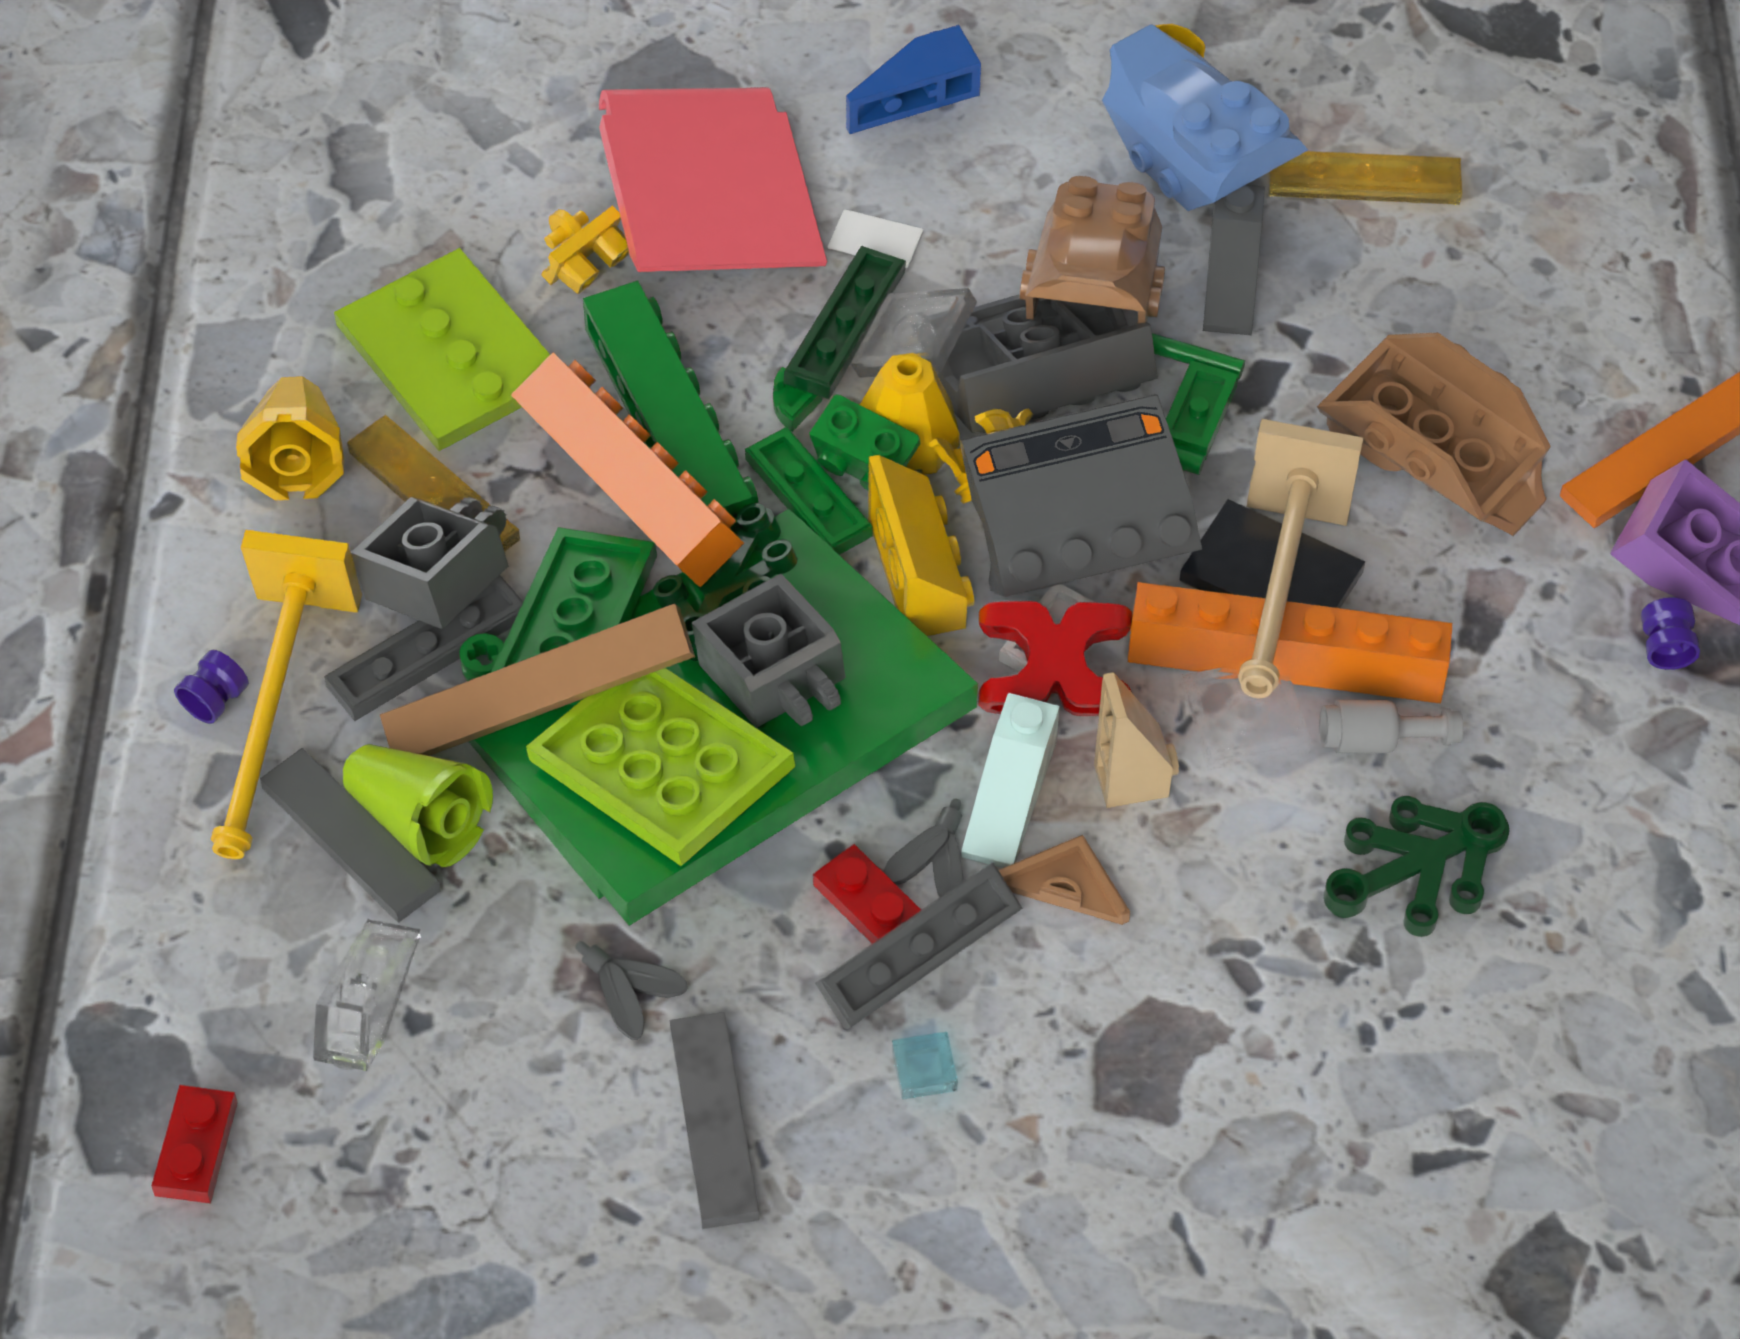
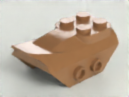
[1020,176,1165,324]
[1317,332,1551,536]

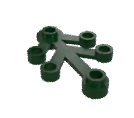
[653,503,798,661]
[1323,796,1510,937]

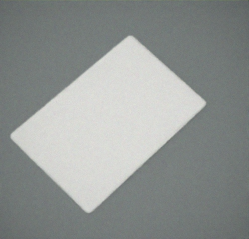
[828,209,923,268]

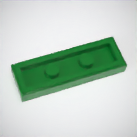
[745,426,873,555]

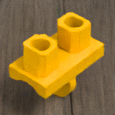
[541,205,629,294]

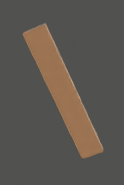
[380,604,695,756]

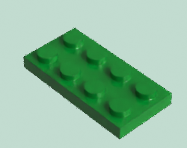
[491,527,657,706]

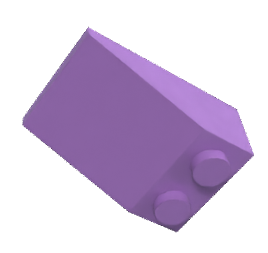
[1610,459,1740,625]

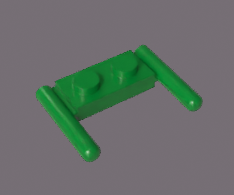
[1152,333,1245,475]

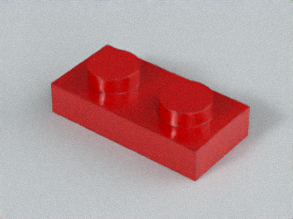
[813,844,921,943]
[151,1085,238,1204]

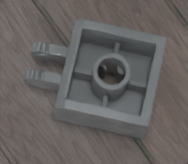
[351,497,509,629]
[692,574,846,728]

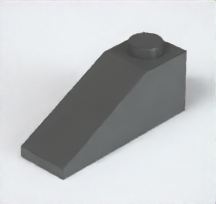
[1203,185,1265,336]

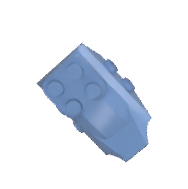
[1102,24,1308,211]

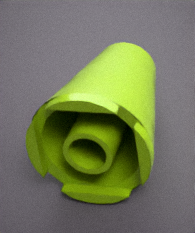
[343,744,493,867]

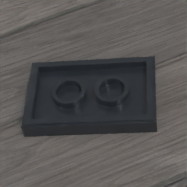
[1179,499,1365,608]

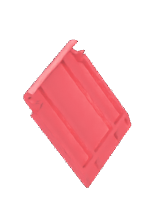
[599,87,827,272]

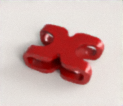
[978,601,1133,716]

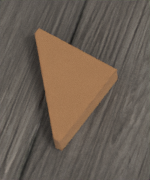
[998,835,1130,925]

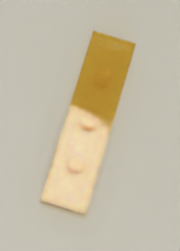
[1268,151,1462,205]
[347,415,520,552]

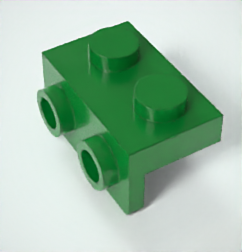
[809,394,921,491]

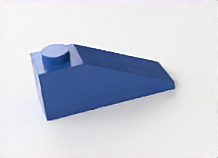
[846,25,981,134]

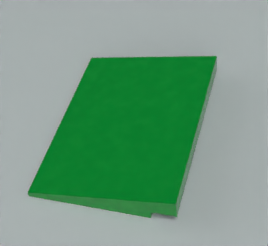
[469,509,978,926]

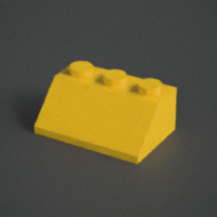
[868,455,974,636]

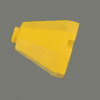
[860,353,960,475]
[236,376,345,501]

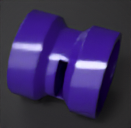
[1641,597,1700,670]
[174,649,249,724]

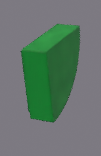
[773,367,822,432]

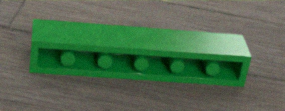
[583,280,759,534]

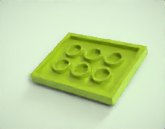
[334,248,550,451]
[526,668,795,866]

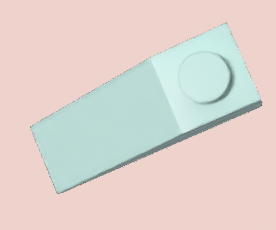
[961,693,1060,868]

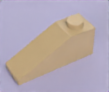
[1094,672,1179,808]

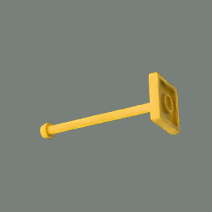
[211,529,362,859]

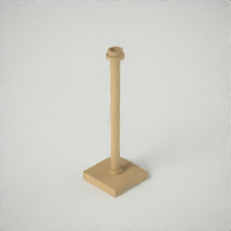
[1238,419,1363,698]

